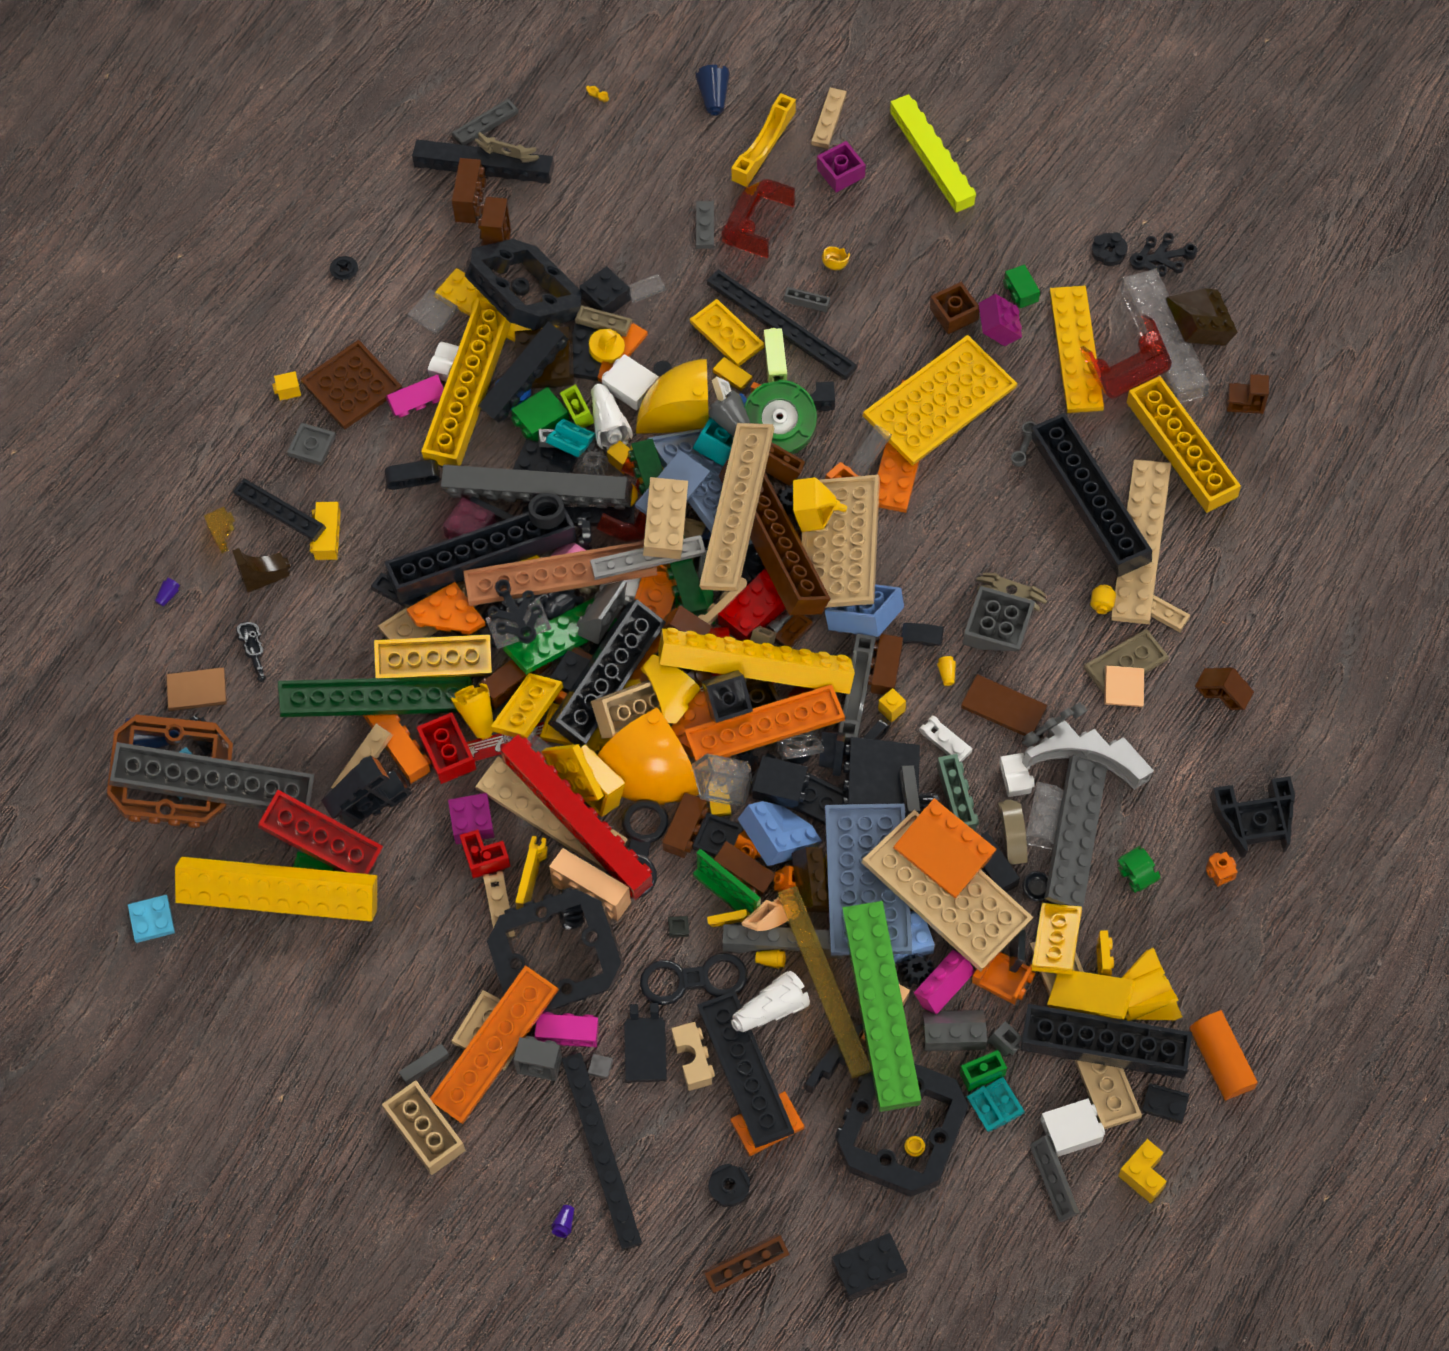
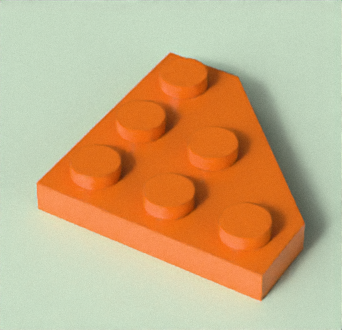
[406,582,486,635]

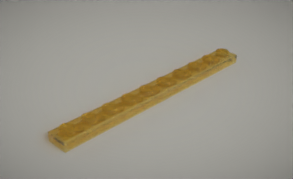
[778,886,871,1078]

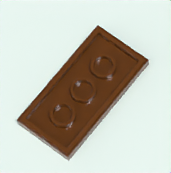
[961,674,1047,736]

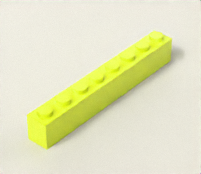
[890,94,976,213]

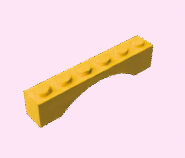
[731,93,796,187]

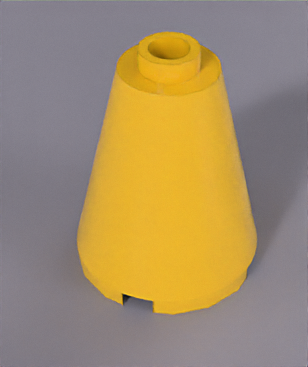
[451,683,493,740]

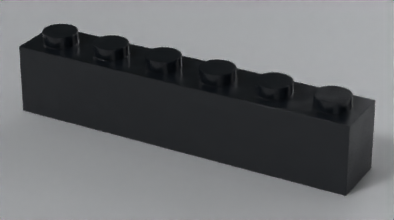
[478,321,569,423]

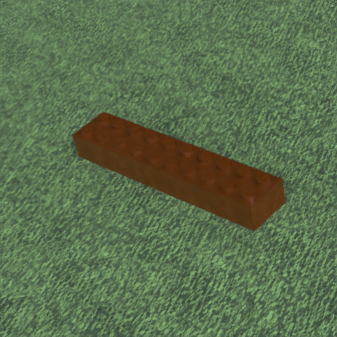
[718,460,831,615]

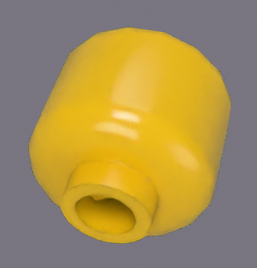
[1090,585,1116,614]

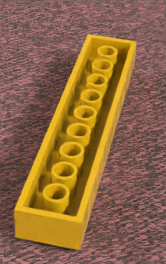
[421,296,511,466]
[658,628,855,694]
[175,857,378,922]

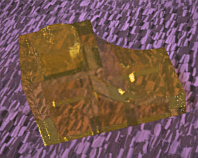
[204,507,235,553]

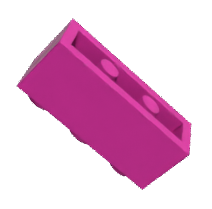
[385,374,444,418]
[914,950,975,1015]
[535,1012,599,1048]

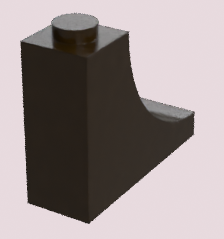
[232,548,291,593]

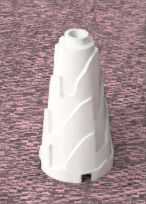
[591,384,633,451]
[731,971,810,1032]

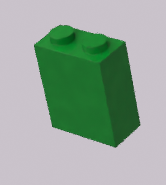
[511,387,569,442]

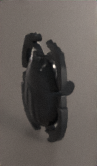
[534,589,583,626]

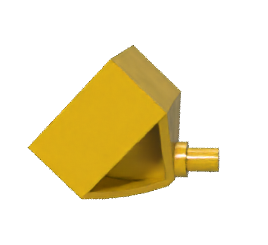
[793,477,847,532]

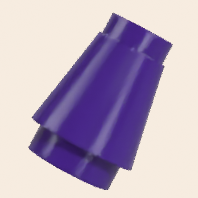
[155,578,180,607]
[551,1205,575,1238]

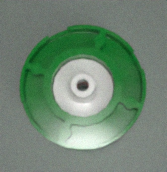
[744,380,817,454]

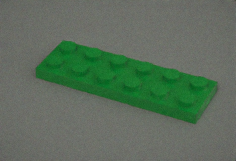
[503,598,617,674]

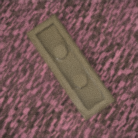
[575,305,632,337]

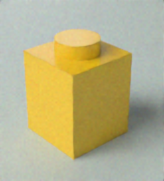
[272,371,301,400]
[607,441,634,474]
[878,688,906,723]

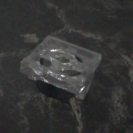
[776,730,824,764]

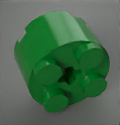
[1117,845,1161,893]

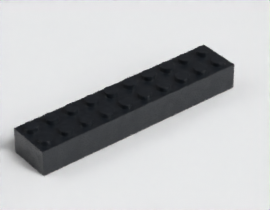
[1031,413,1152,577]
[384,506,577,603]

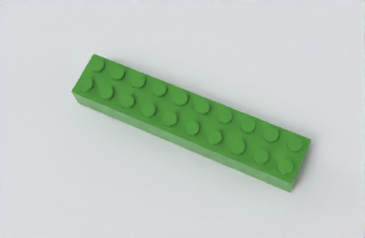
[842,901,921,1112]

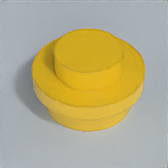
[904,1136,925,1157]

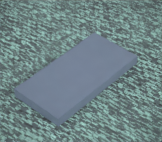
[635,450,710,515]

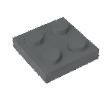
[287,423,336,466]

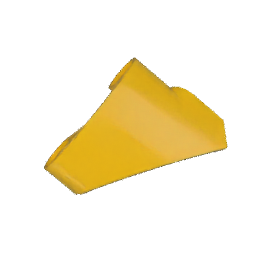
[641,655,700,724]

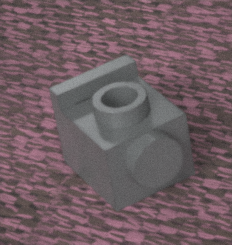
[987,1021,1022,1057]

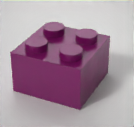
[817,141,866,193]
[979,294,1022,346]
[448,793,495,844]

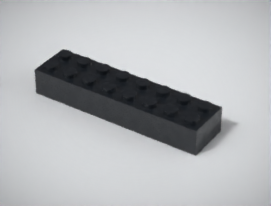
[548,599,666,746]
[1020,1004,1192,1079]

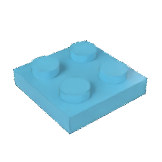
[128,895,175,943]

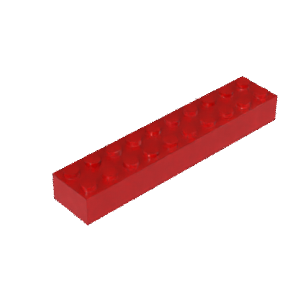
[500,734,653,900]

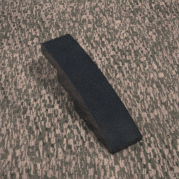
[805,1023,864,1094]

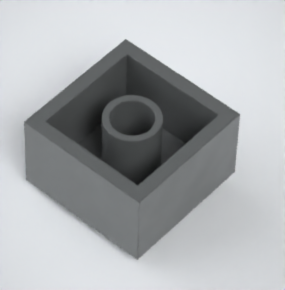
[514,1036,562,1082]

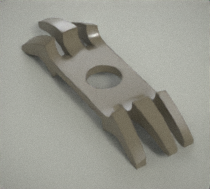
[475,132,539,163]
[976,573,1047,612]

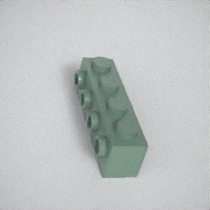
[937,754,979,832]

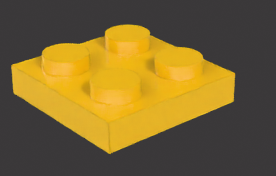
[1096,930,1114,976]

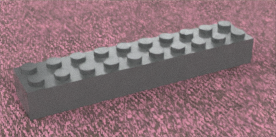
[441,465,633,510]
[109,742,314,810]

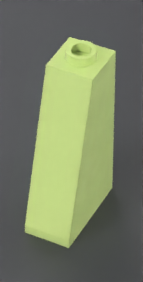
[764,328,787,383]

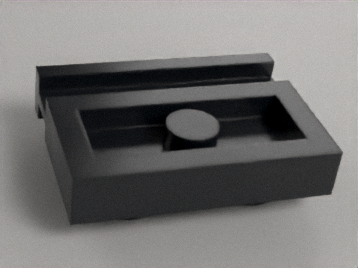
[1142,1083,1189,1124]

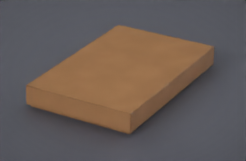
[167,667,227,711]

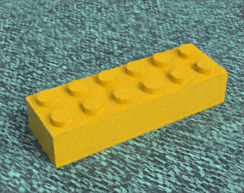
[374,635,492,678]

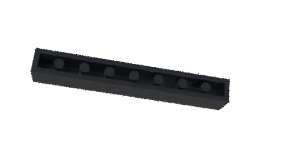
[412,139,554,184]

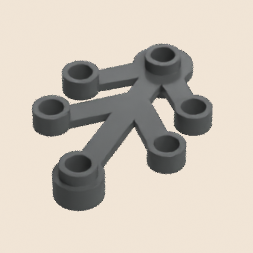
[1022,702,1088,748]

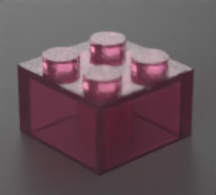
[443,497,496,539]

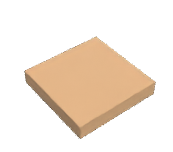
[1104,666,1144,707]

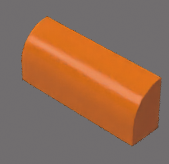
[1189,1010,1258,1101]

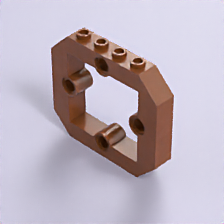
[107,714,233,828]

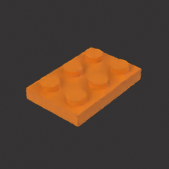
[730,1091,804,1157]

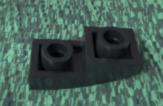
[901,623,944,646]

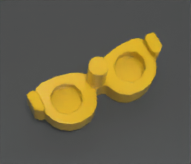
[586,86,609,102]

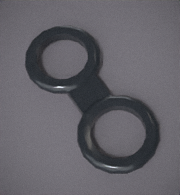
[610,800,668,899]
[640,953,748,1005]

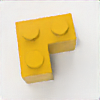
[1118,1139,1167,1203]

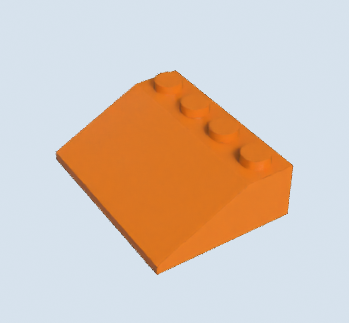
[893,798,996,899]

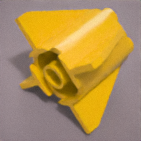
[1122,948,1182,1021]

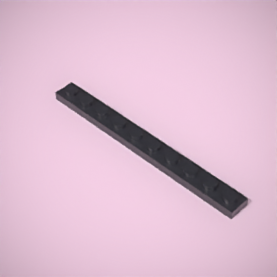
[707,269,857,380]
[561,1052,642,1251]

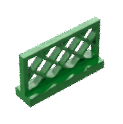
[693,849,761,914]

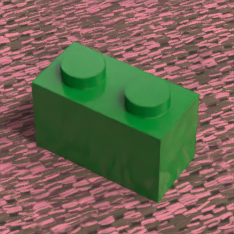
[1003,264,1040,309]
[959,1050,1007,1092]

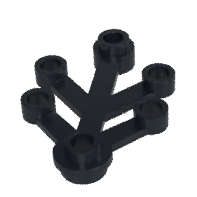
[1130,233,1197,277]
[488,579,543,644]

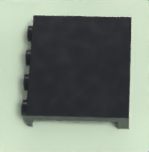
[842,737,920,818]

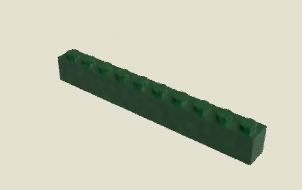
[628,438,708,616]

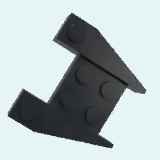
[321,755,412,829]
[1210,776,1295,858]

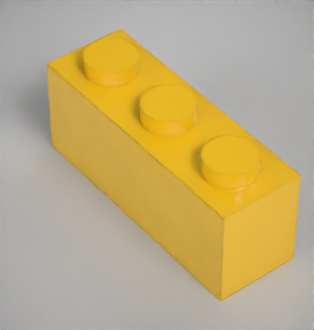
[310,502,341,560]

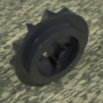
[330,256,358,282]

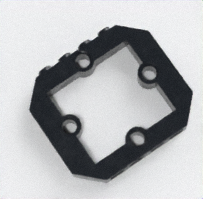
[465,239,582,330]
[487,887,624,1012]
[835,1063,968,1197]

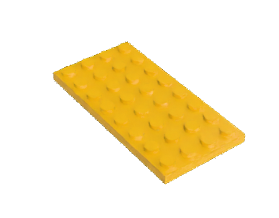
[862,335,1018,466]

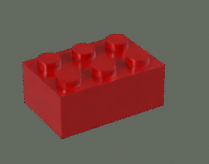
[416,712,477,784]

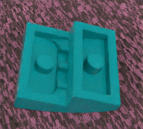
[546,419,595,457]
[967,1077,1025,1132]

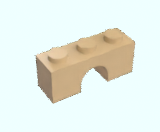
[671,1022,715,1091]

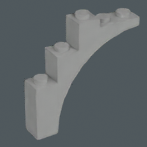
[1022,721,1154,790]

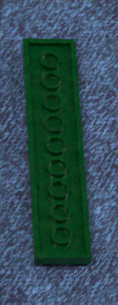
[277,676,472,717]

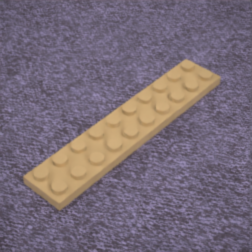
[699,423,775,591]
[1112,460,1171,624]
[1029,942,1142,1129]

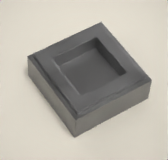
[588,1054,613,1079]

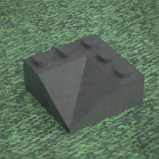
[963,586,1035,651]

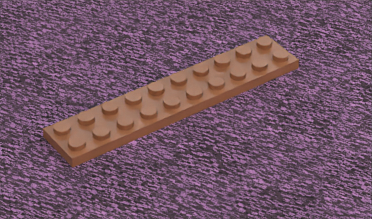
[463,541,657,606]

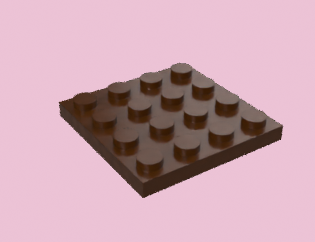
[301,340,403,430]

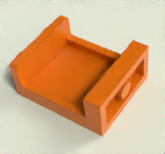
[972,952,1036,1005]

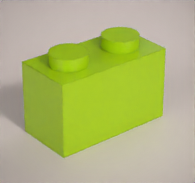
[560,384,594,428]

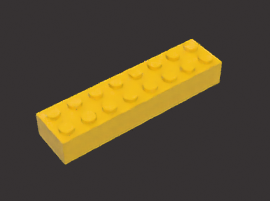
[1127,376,1241,513]

